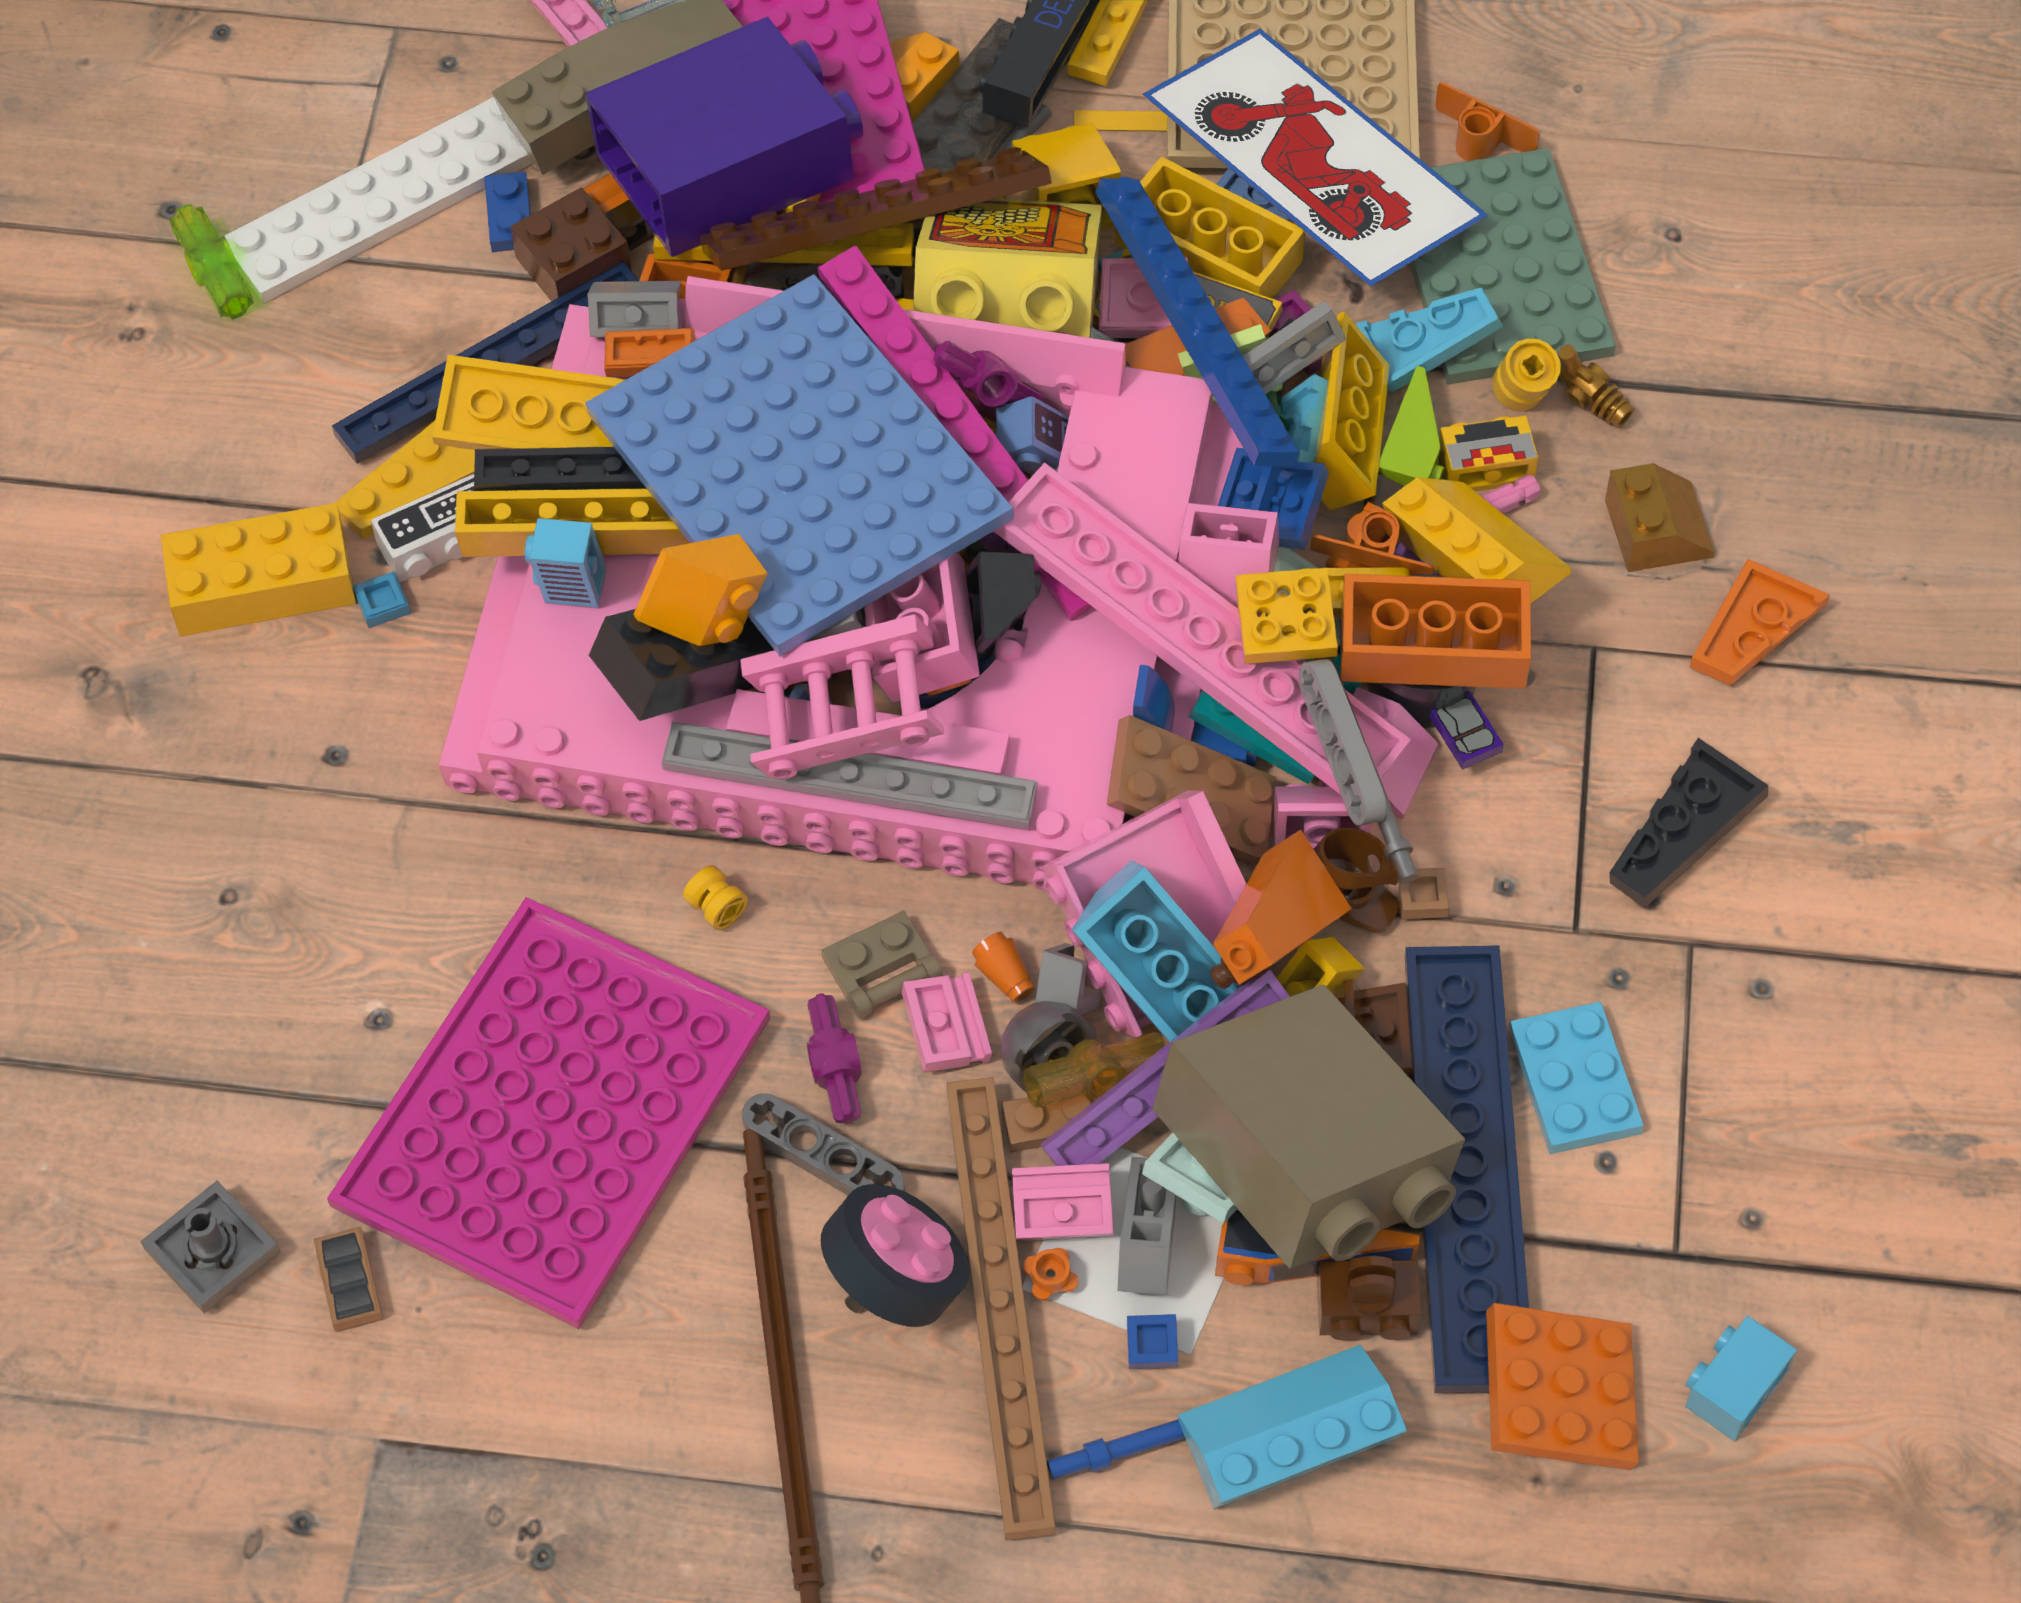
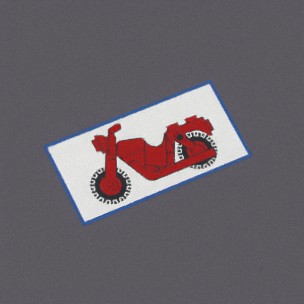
[1142,29,1488,287]

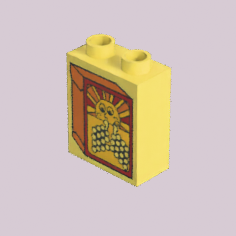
[913,198,1102,338]

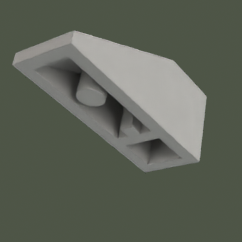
[1117,1157,1177,1295]

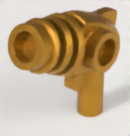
[1558,345,1635,428]

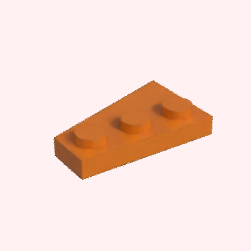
[1690,559,1830,686]

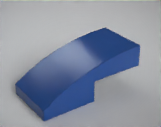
[1133,665,1175,733]

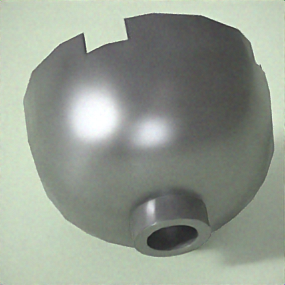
[1000,1000,1098,1096]

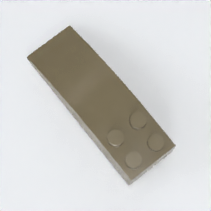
[492,0,742,175]

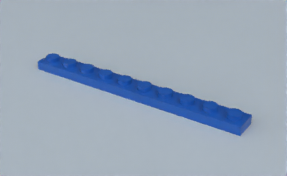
[1095,177,1299,466]

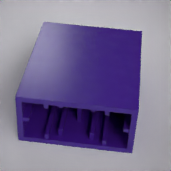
[585,16,863,257]

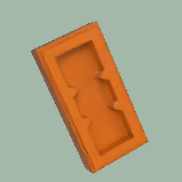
[604,328,696,377]

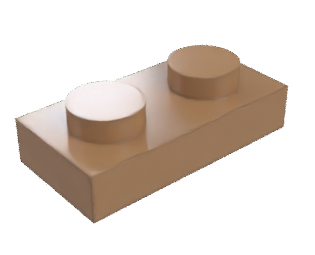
[1002,1085,1098,1153]

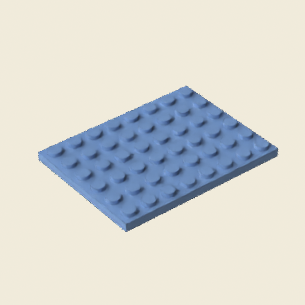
[585,274,1014,656]

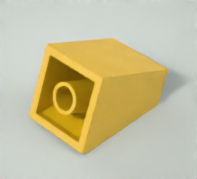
[1012,123,1121,230]

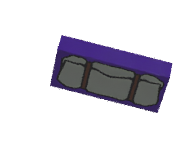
[1430,692,1504,770]

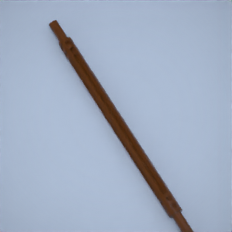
[743,1129,824,1603]

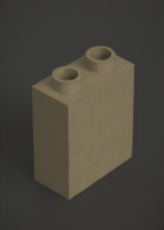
[1152,984,1465,1269]

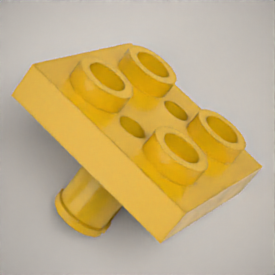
[1235,568,1338,664]

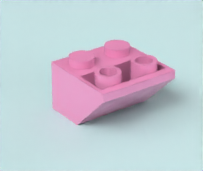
[1178,503,1279,617]

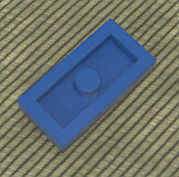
[484,172,531,253]

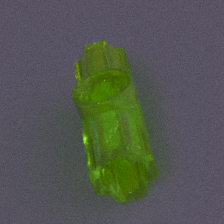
[169,204,254,320]

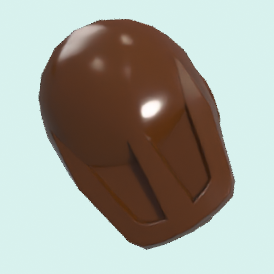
[1314,827,1400,933]

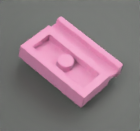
[901,972,992,1073]
[1012,1163,1113,1241]

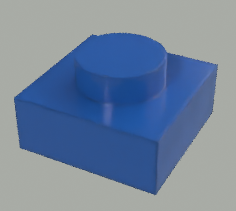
[1127,1314,1178,1369]

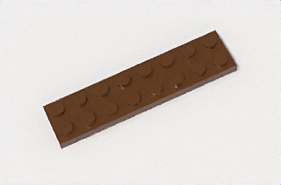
[699,147,1052,271]

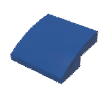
[1218,448,1329,550]

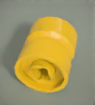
[1492,338,1560,411]

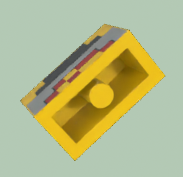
[1439,415,1538,492]

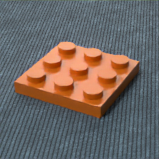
[1486,1303,1639,1470]

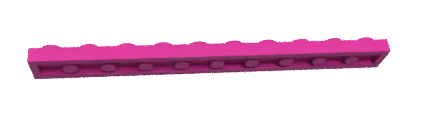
[818,245,1092,621]

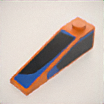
[1215,1209,1420,1285]

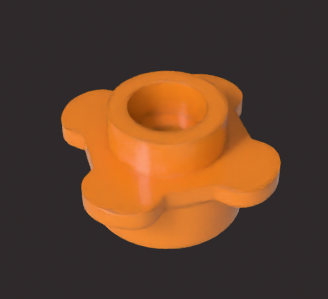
[1023,1248,1078,1301]

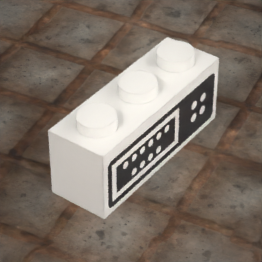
[371,474,475,583]

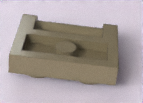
[821,910,943,1019]

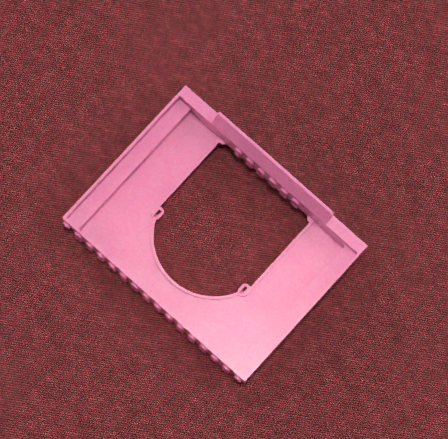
[439,276,1243,891]

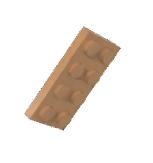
[1107,715,1276,865]

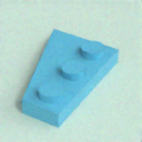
[1355,288,1504,394]

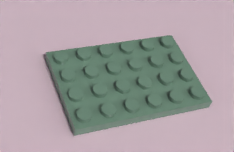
[1410,148,1616,385]

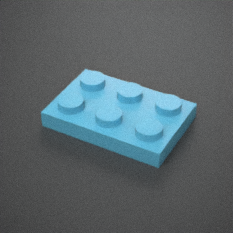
[1508,1002,1644,1154]

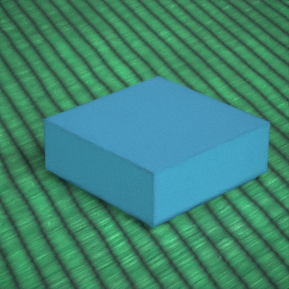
[353,571,411,628]

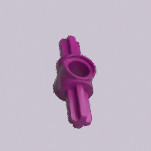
[933,341,1043,407]
[807,993,862,1125]

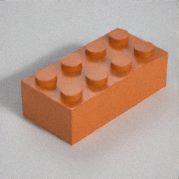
[1340,573,1531,689]

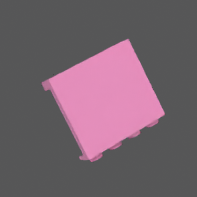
[1043,790,1281,1038]

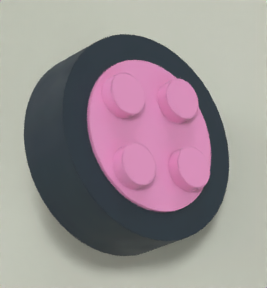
[820,1184,969,1327]

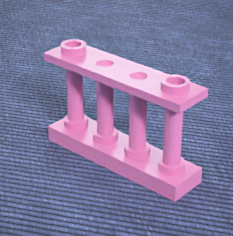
[741,614,944,779]

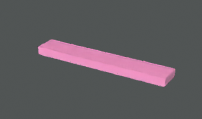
[726,689,1010,775]

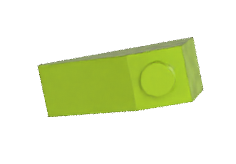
[1378,366,1445,486]

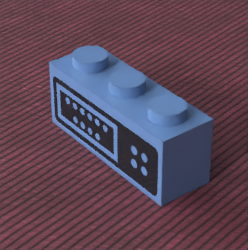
[996,396,1069,476]

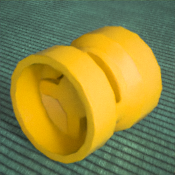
[683,865,748,930]

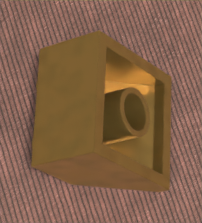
[1605,463,1714,572]

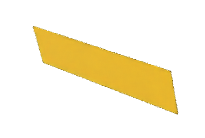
[1074,110,1168,131]

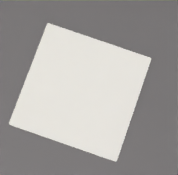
[1022,1147,1224,1355]

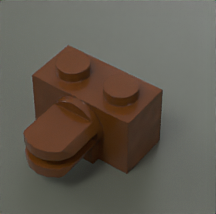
[1317,1256,1421,1341]

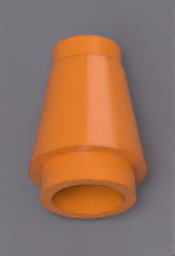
[972,931,1036,1003]

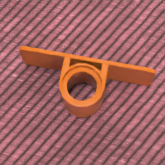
[1435,82,1540,161]
[1310,510,1434,576]

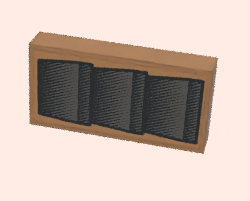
[313,1226,383,1332]

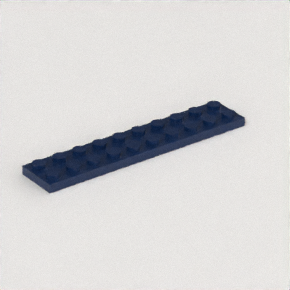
[1404,945,1529,1393]

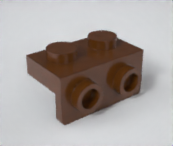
[1338,979,1414,1076]

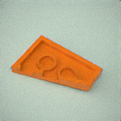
[1125,297,1272,376]

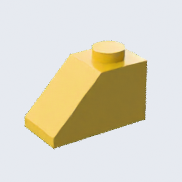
[1277,937,1365,999]

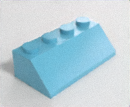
[1071,860,1243,1042]
[1177,1344,1407,1510]

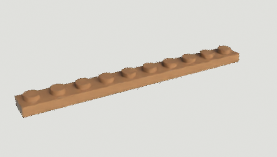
[946,1077,1055,1541]

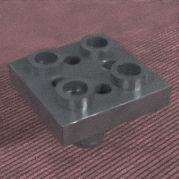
[141,1180,281,1314]

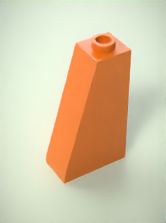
[1213,830,1352,985]

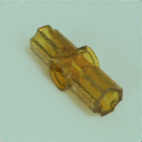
[1023,1032,1165,1108]

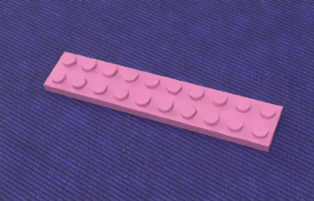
[993,463,1411,795]

